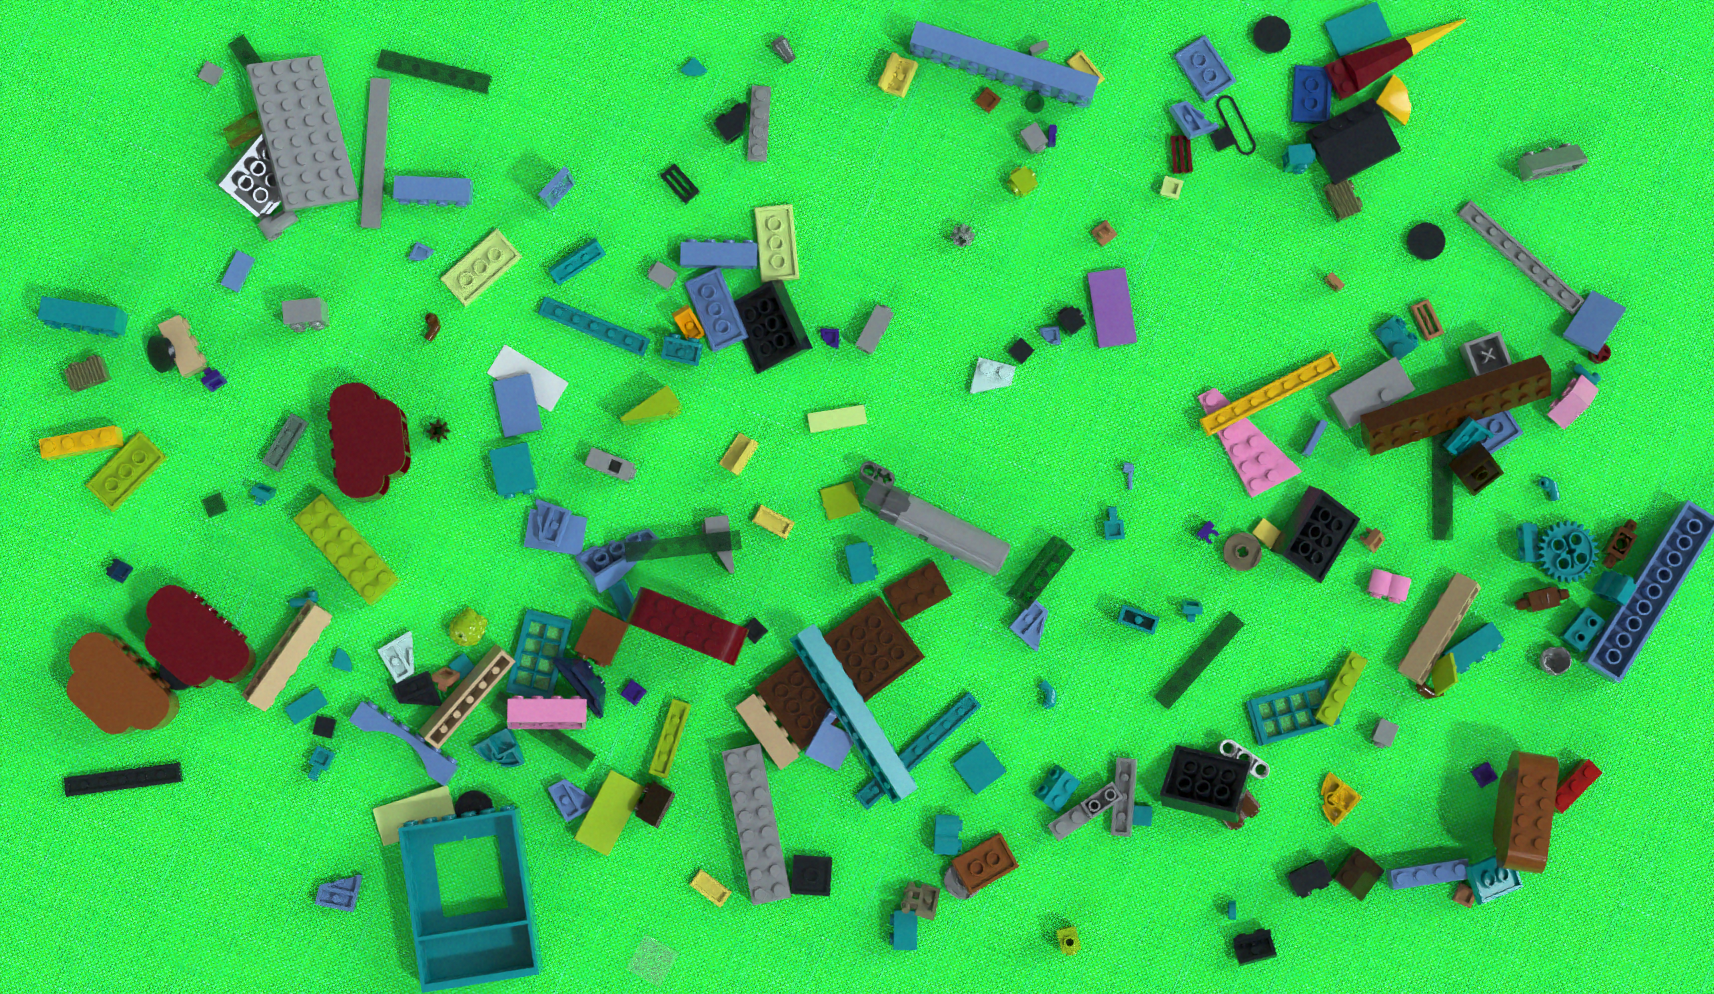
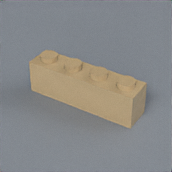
[735,694,800,770]

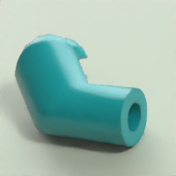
[1573,364,1601,385]
[1538,477,1561,501]
[290,591,319,607]
[1039,680,1057,709]

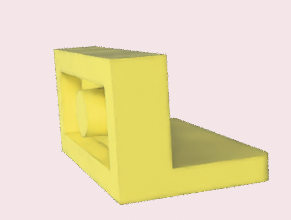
[720,433,759,476]

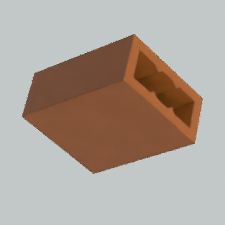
[574,608,630,668]

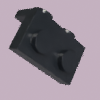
[1232,928,1277,967]

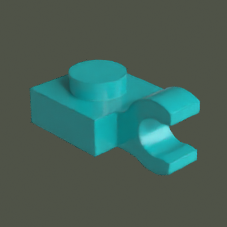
[1103,507,1125,540]
[307,745,336,781]

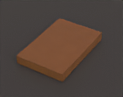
[950,832,1020,895]

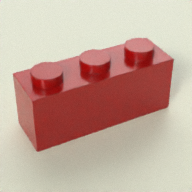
[1554,759,1603,814]

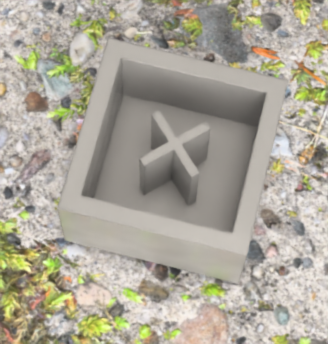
[282,297,330,333]
[1459,331,1512,378]

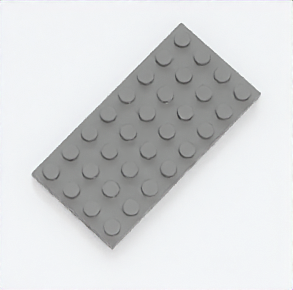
[246,55,359,212]

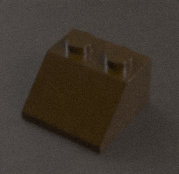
[1448,441,1504,497]
[633,780,676,829]
[1331,847,1384,902]

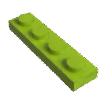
[1314,651,1368,727]
[649,699,692,779]

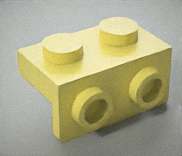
[878,52,919,98]

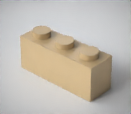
[158,315,207,378]

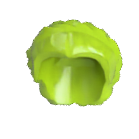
[449,607,488,646]

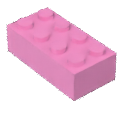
[507,696,586,729]

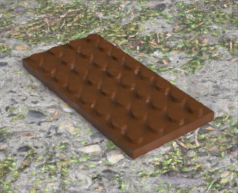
[755,596,925,750]

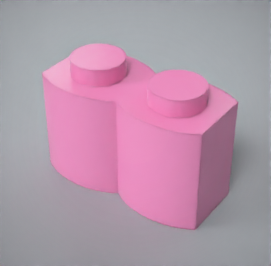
[1366,569,1411,604]

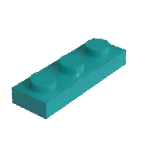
[548,238,606,285]

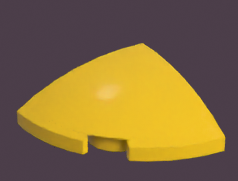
[1376,74,1411,126]
[1321,772,1363,827]

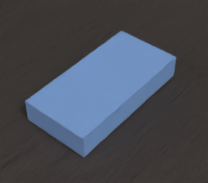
[221,250,256,293]
[1301,419,1328,458]

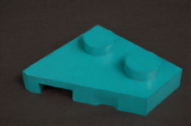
[1443,417,1495,456]

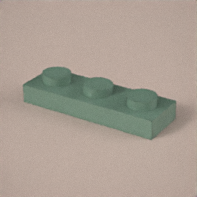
[262,413,309,473]

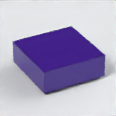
[620,679,647,706]
[1470,761,1498,788]

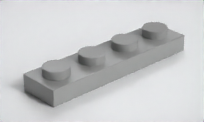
[748,86,771,162]
[1111,757,1138,837]

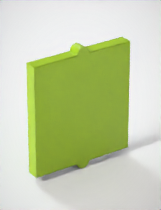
[820,481,861,521]
[1431,652,1458,696]

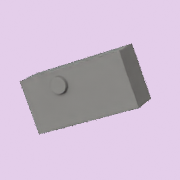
[1326,357,1416,431]

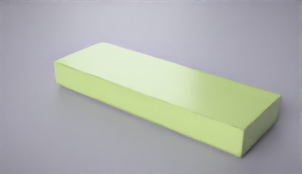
[808,405,867,433]

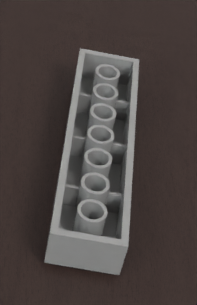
[722,744,792,905]

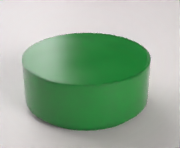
[1025,94,1044,114]

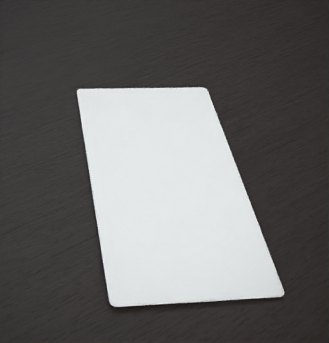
[487,345,568,411]

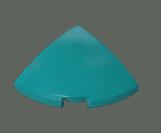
[473,726,525,767]

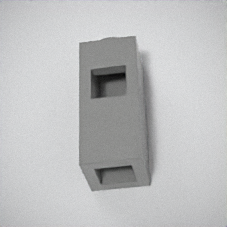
[855,304,894,356]
[585,447,638,483]

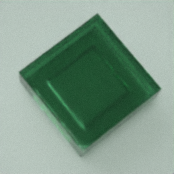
[202,493,228,518]

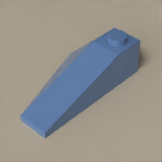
[575,528,659,593]

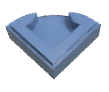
[408,242,435,261]
[1039,326,1061,345]

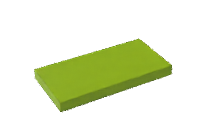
[85,431,168,512]
[573,769,644,856]

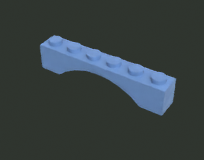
[348,700,460,786]

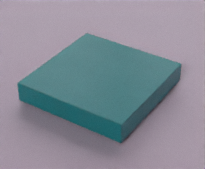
[953,741,1007,795]

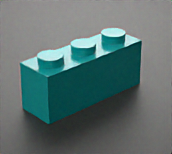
[1441,622,1505,674]

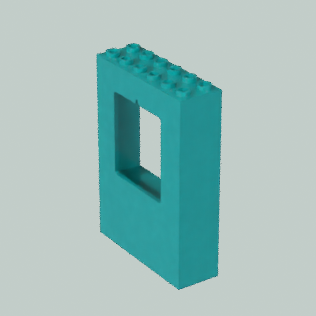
[398,805,544,993]

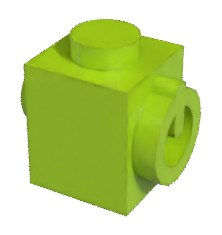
[1007,166,1038,198]
[1055,925,1081,956]

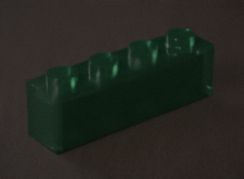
[1006,535,1075,610]

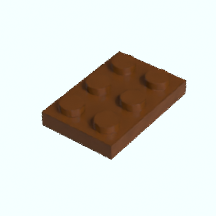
[883,561,952,623]

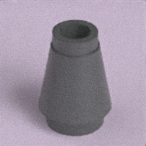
[771,35,797,64]

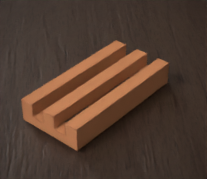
[1410,299,1445,341]

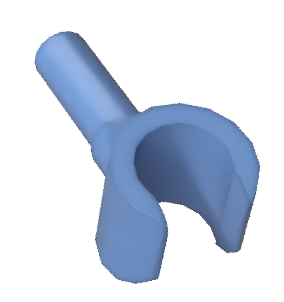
[1122,462,1134,489]

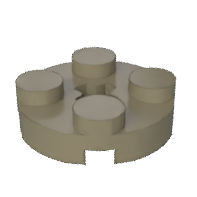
[1223,533,1262,571]

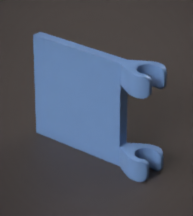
[804,708,854,771]

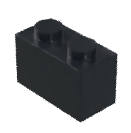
[1285,858,1333,898]

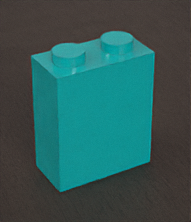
[489,442,538,499]

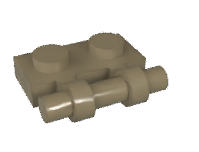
[901,882,940,921]

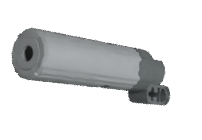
[859,461,1011,576]

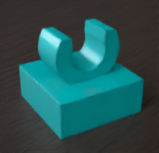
[250,483,277,506]
[1181,600,1203,623]

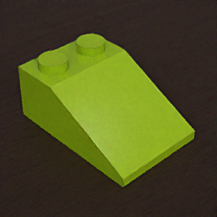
[620,385,683,426]

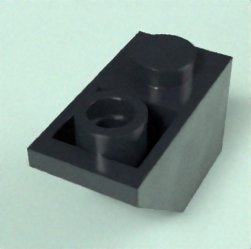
[714,102,748,145]

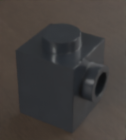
[1056,305,1086,337]

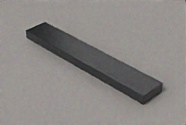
[64,763,183,797]

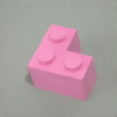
[1547,375,1599,430]

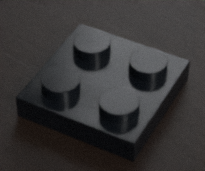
[791,854,832,897]

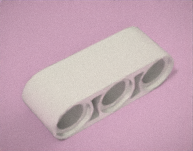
[1217,739,1270,779]

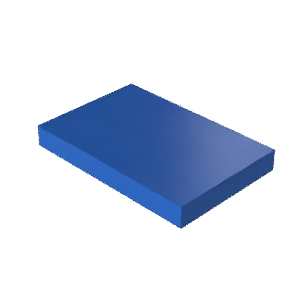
[1291,65,1332,124]

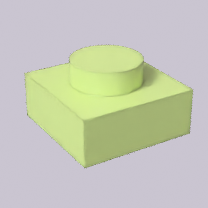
[1159,176,1183,200]

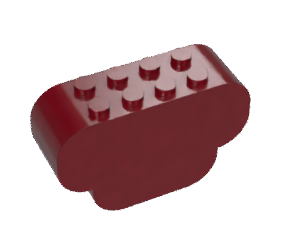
[327,383,411,502]
[145,585,256,688]
[626,586,749,666]

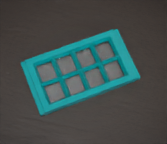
[506,609,573,699]
[1246,679,1341,746]

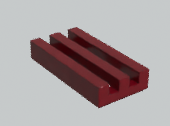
[1170,135,1193,174]

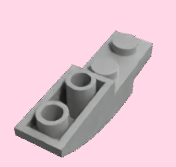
[1047,782,1123,842]

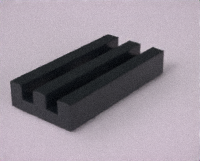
[661,164,700,205]

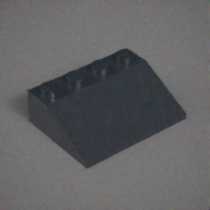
[1306,97,1402,185]
[734,280,813,374]
[1270,486,1360,583]
[1160,745,1252,823]

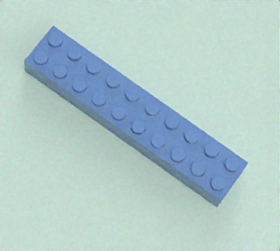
[909,21,1099,108]
[1581,500,1714,684]

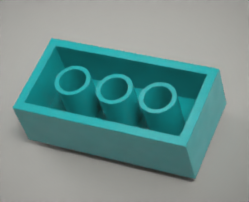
[37,296,128,338]

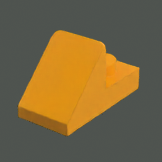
[672,304,706,340]

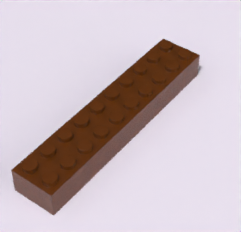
[1360,354,1552,456]

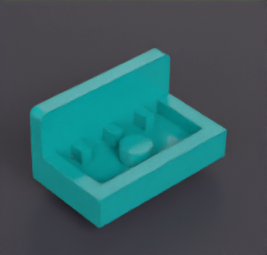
[1374,315,1419,361]
[661,333,703,366]
[1516,523,1540,563]
[1034,765,1081,813]

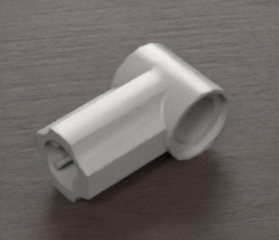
[258,209,299,242]

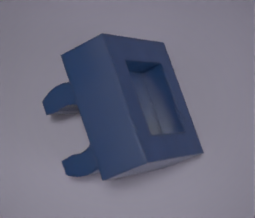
[106,558,133,584]

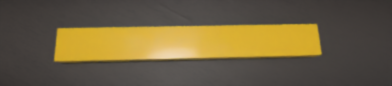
[1198,352,1341,437]

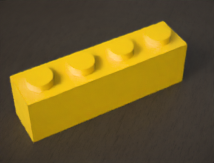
[39,425,124,461]

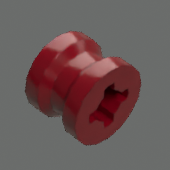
[1588,344,1611,364]

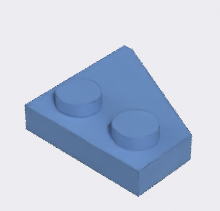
[1169,101,1219,140]
[536,499,572,547]
[1008,598,1049,652]
[548,779,594,823]
[315,875,363,913]

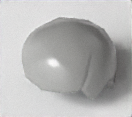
[1539,646,1572,676]

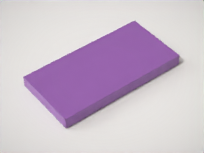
[1087,268,1137,349]

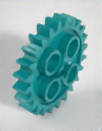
[1536,520,1599,583]

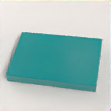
[1324,1,1392,58]
[1465,855,1523,905]

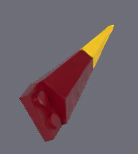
[1324,19,1466,101]

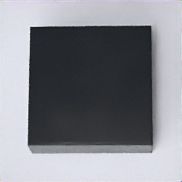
[1210,126,1236,152]
[1008,338,1035,365]
[744,617,768,644]
[312,715,337,739]

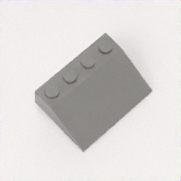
[215,128,281,220]

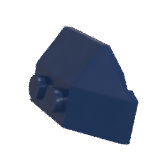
[550,656,606,719]

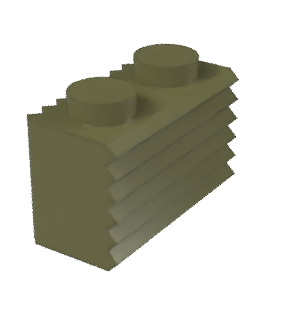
[1323,179,1363,222]
[64,355,112,393]

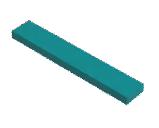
[538,296,651,357]

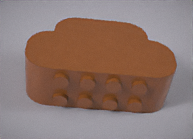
[67,632,180,734]
[1493,750,1559,874]

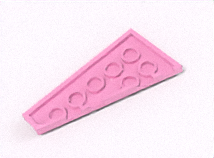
[1197,388,1303,498]

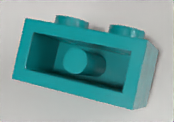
[1282,144,1315,174]
[1558,607,1606,652]

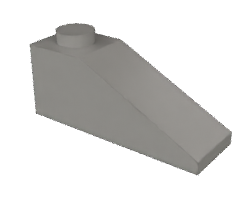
[702,515,735,574]

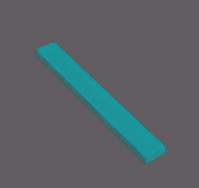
[855,692,982,810]

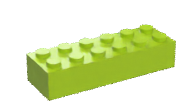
[293,493,402,606]

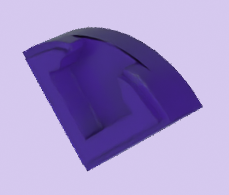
[1048,124,1057,148]
[820,328,839,349]

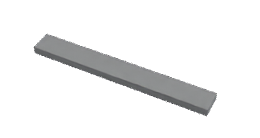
[361,78,391,229]
[1457,200,1585,316]

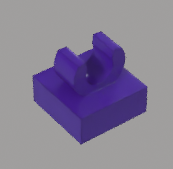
[201,367,228,392]
[1194,520,1219,544]

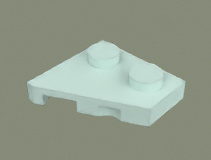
[970,357,1016,394]
[378,631,415,683]

